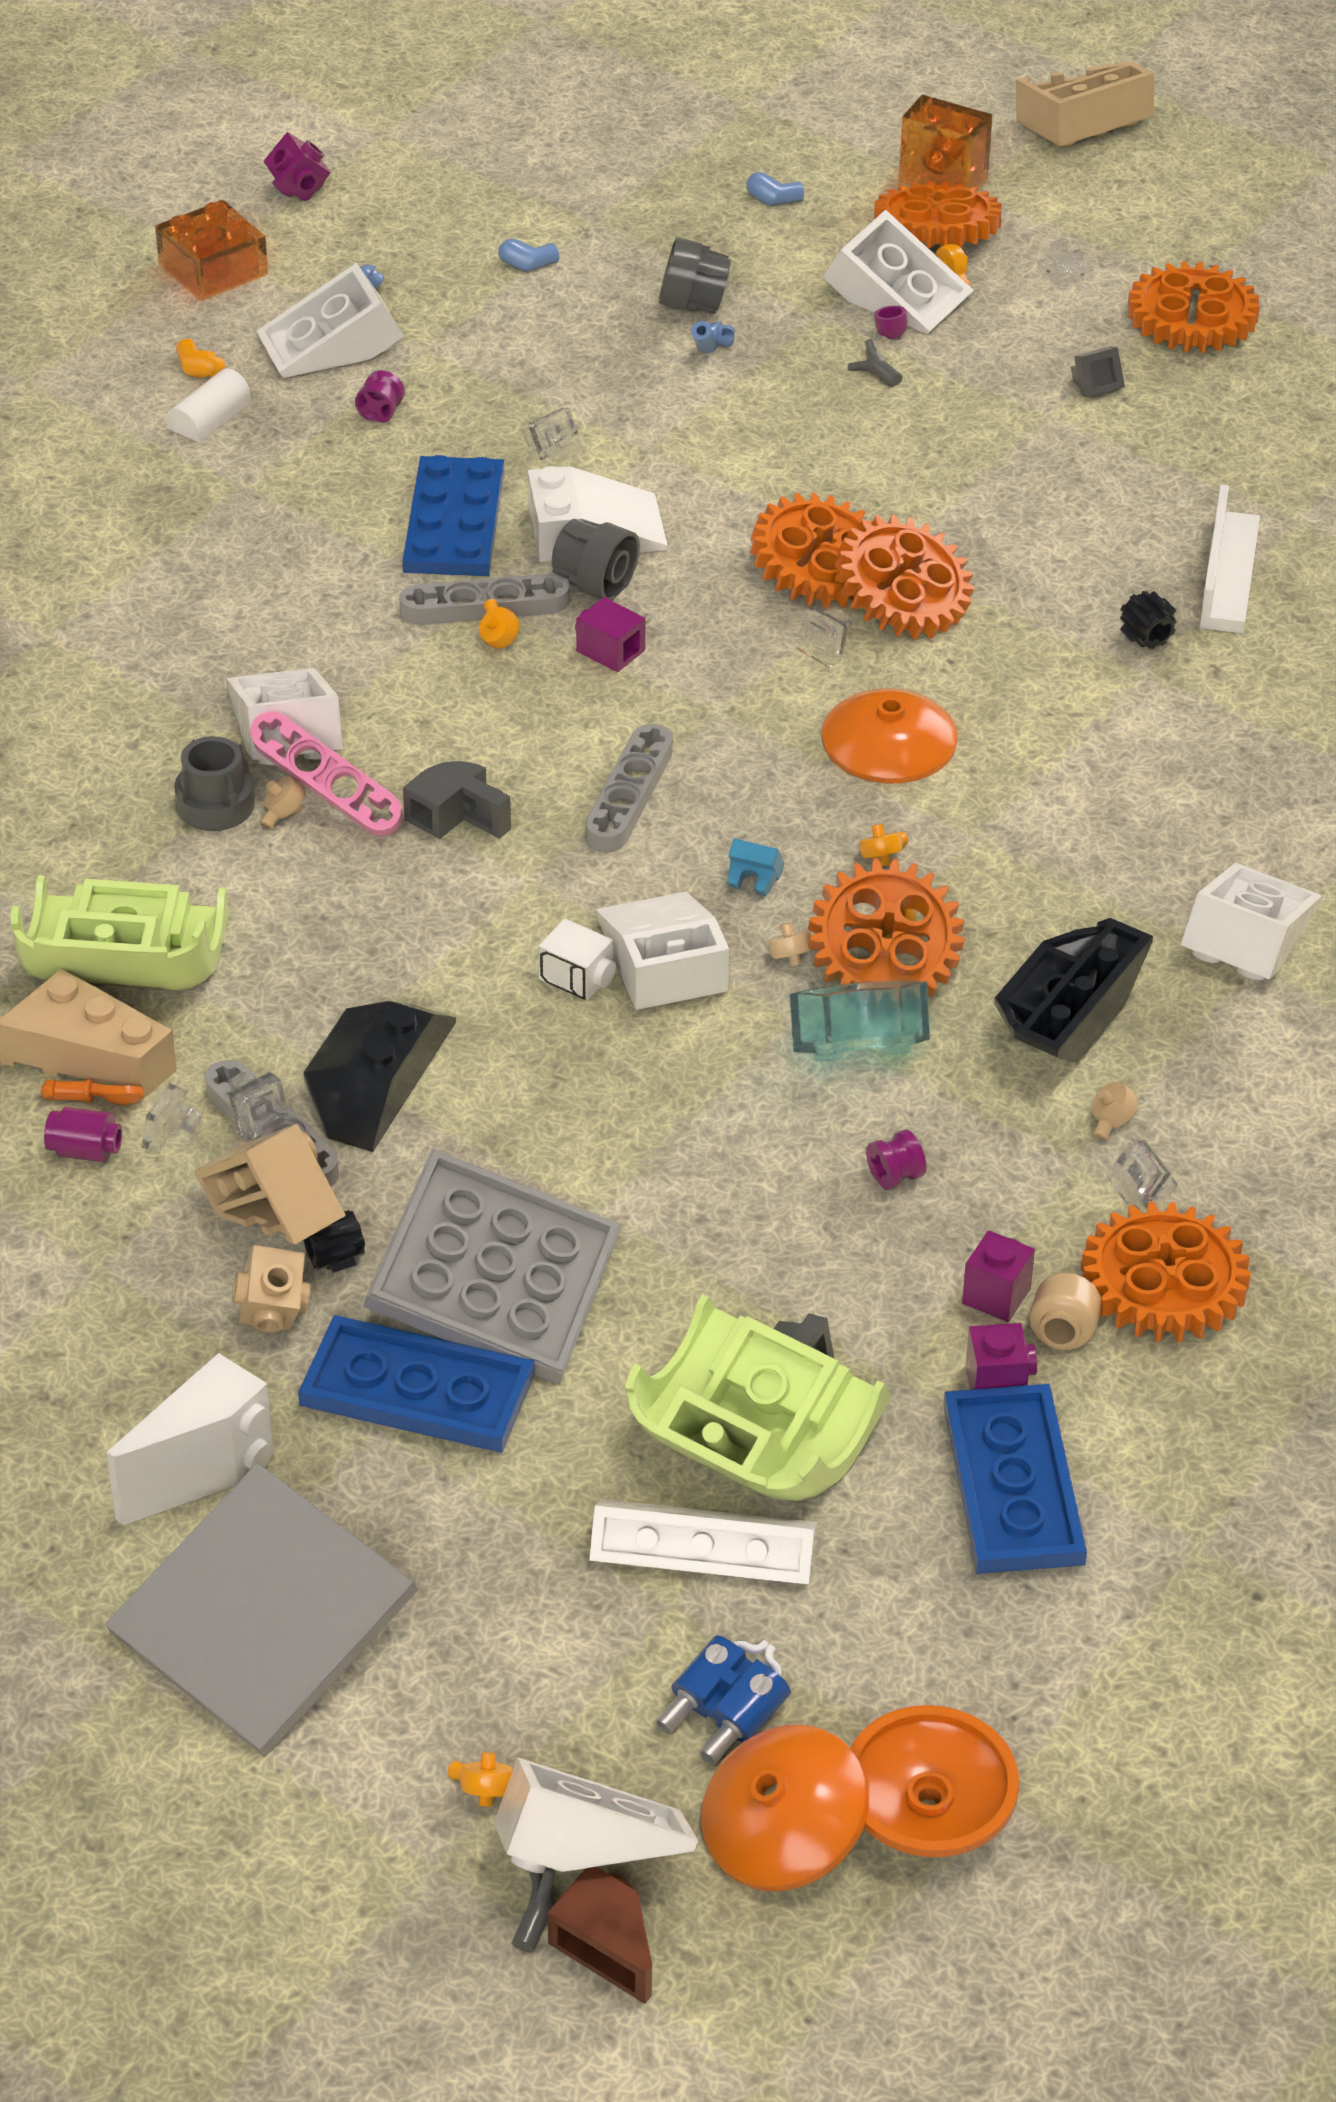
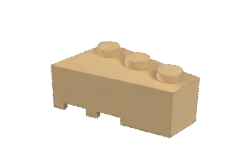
[1016,61,1154,147]
[0,968,177,1098]
[193,1124,346,1245]

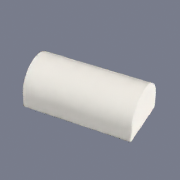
[166,368,251,443]

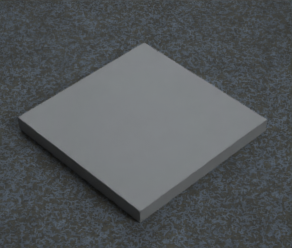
[363,1148,622,1384]
[105,1463,418,1757]

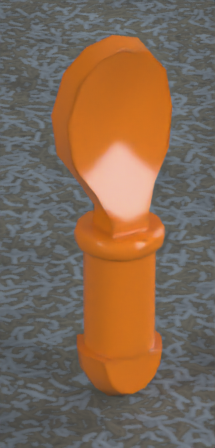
[40,1078,144,1106]

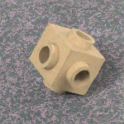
[232,1245,310,1333]

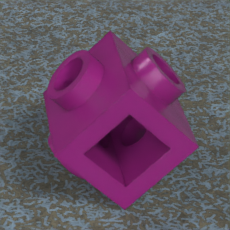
[263,131,331,201]

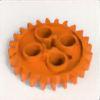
[874,181,1002,248]
[1127,261,1260,353]
[750,492,873,609]
[834,514,974,639]
[808,858,965,1009]
[1081,1201,1251,1342]

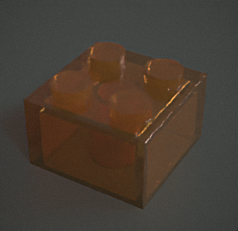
[898,94,993,191]
[155,200,268,301]

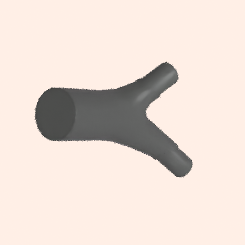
[848,339,902,388]
[512,1868,558,1953]

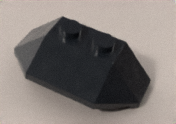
[994,918,1153,1063]
[303,1001,456,1152]

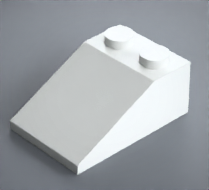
[822,210,974,335]
[256,263,405,378]
[528,466,668,562]
[226,668,343,765]
[1181,863,1322,980]
[106,1353,274,1525]
[494,1757,698,1873]

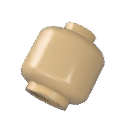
[1029,1273,1102,1350]

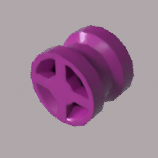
[355,370,405,423]
[866,1129,927,1190]

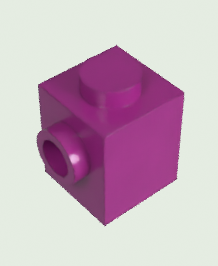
[575,597,646,672]
[962,1230,1035,1322]
[965,1323,1037,1390]

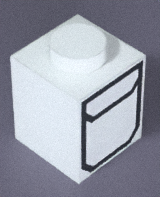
[538,918,616,1001]

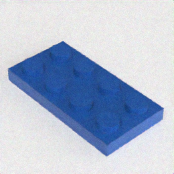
[403,455,504,576]
[298,1315,535,1453]
[943,1384,1087,1574]

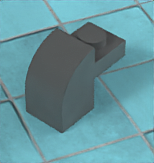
[403,761,511,839]

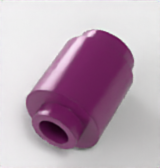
[44,1107,123,1163]

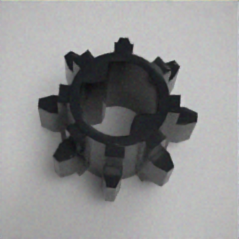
[1120,591,1177,649]
[303,1210,366,1273]

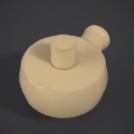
[260,776,305,830]
[769,922,816,967]
[1092,1082,1138,1141]

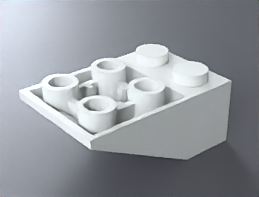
[596,891,729,1010]

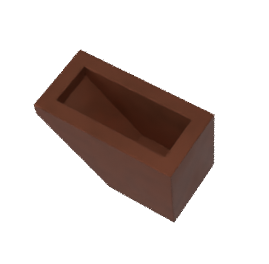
[548,1867,652,2004]

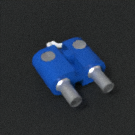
[655,1635,791,1765]

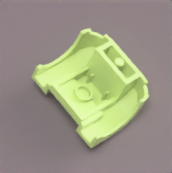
[10,875,229,991]
[625,1294,891,1501]

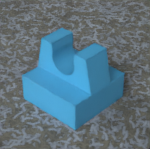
[728,838,785,896]

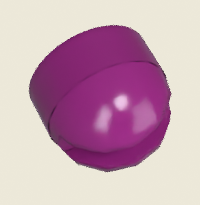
[874,306,908,340]

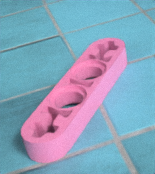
[250,711,403,836]

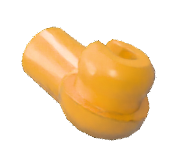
[176,339,225,378]

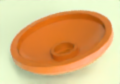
[822,688,957,783]
[850,1705,1019,1857]
[701,1725,869,1891]

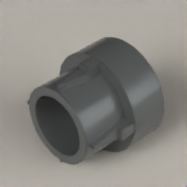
[659,236,731,313]
[552,519,640,601]
[174,736,255,831]

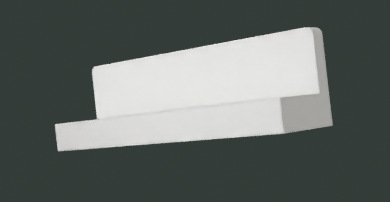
[1200,485,1260,634]
[589,1499,817,1585]

